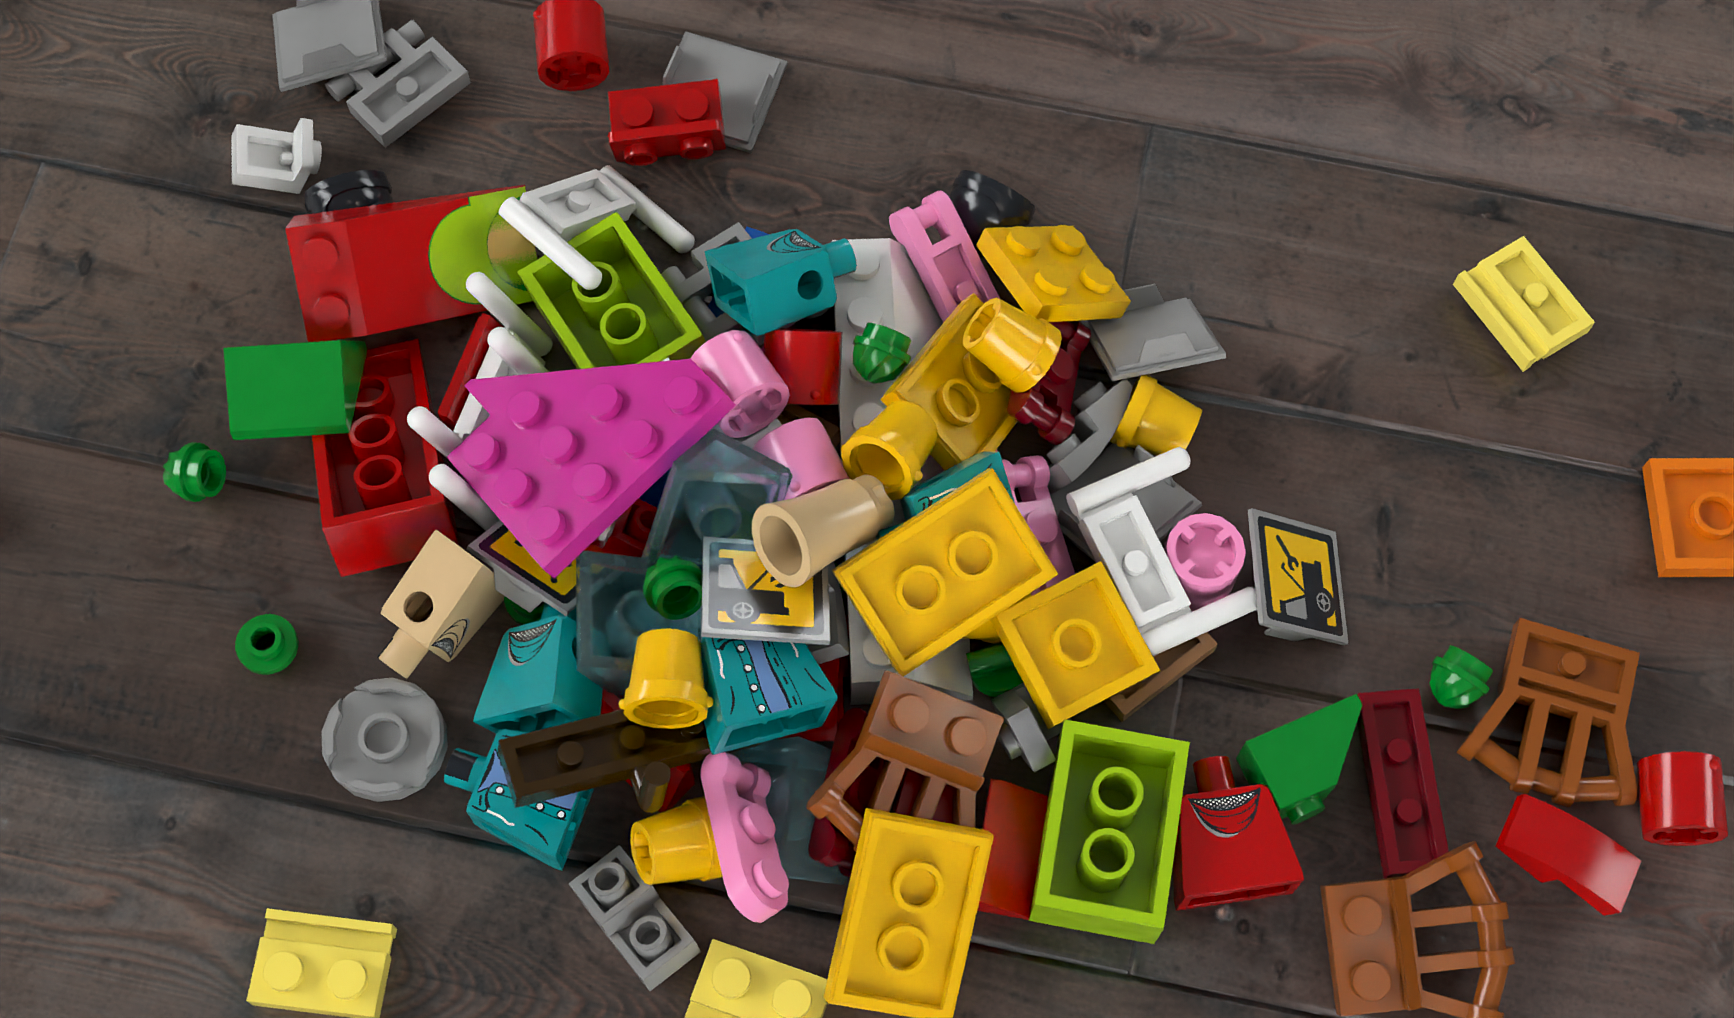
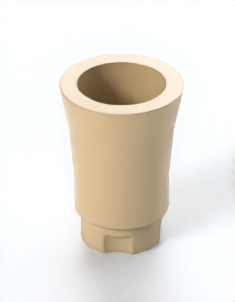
[752,474,895,587]

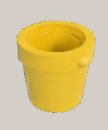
[963,297,1062,393]
[1110,374,1202,456]
[841,400,938,500]
[619,628,714,729]
[630,796,722,885]

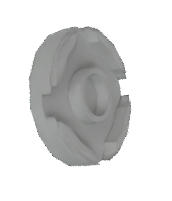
[321,678,448,802]

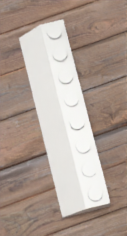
[832,238,973,705]

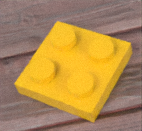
[976,225,1131,322]
[990,561,1160,730]

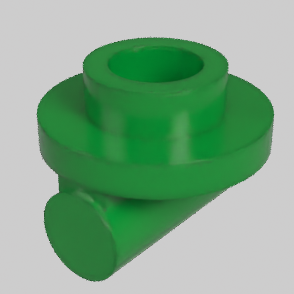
[966,643,1023,697]

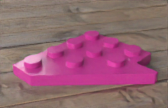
[447,359,736,578]

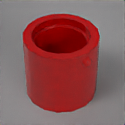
[533,0,610,91]
[764,328,843,405]
[1637,751,1728,846]

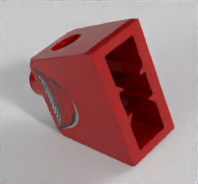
[1173,756,1304,911]

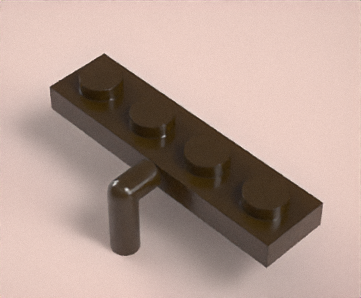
[498,710,760,813]

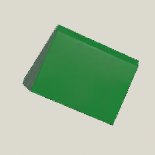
[223,340,368,440]

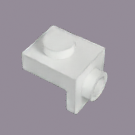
[232,118,322,194]

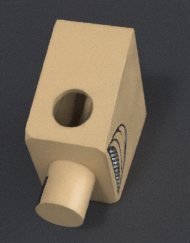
[377,530,504,679]

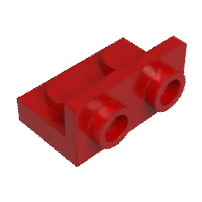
[608,79,726,166]

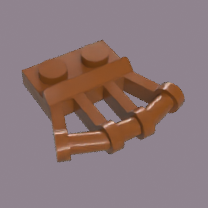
[1456,618,1640,808]
[806,671,1004,852]
[1320,841,1515,1018]

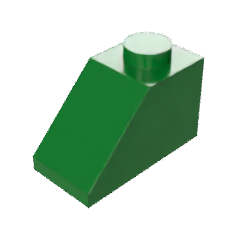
[1236,694,1363,825]

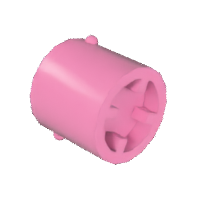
[690,330,790,438]
[751,417,850,502]
[1164,513,1246,611]

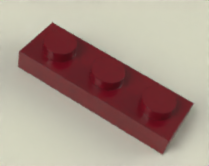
[1357,688,1449,878]

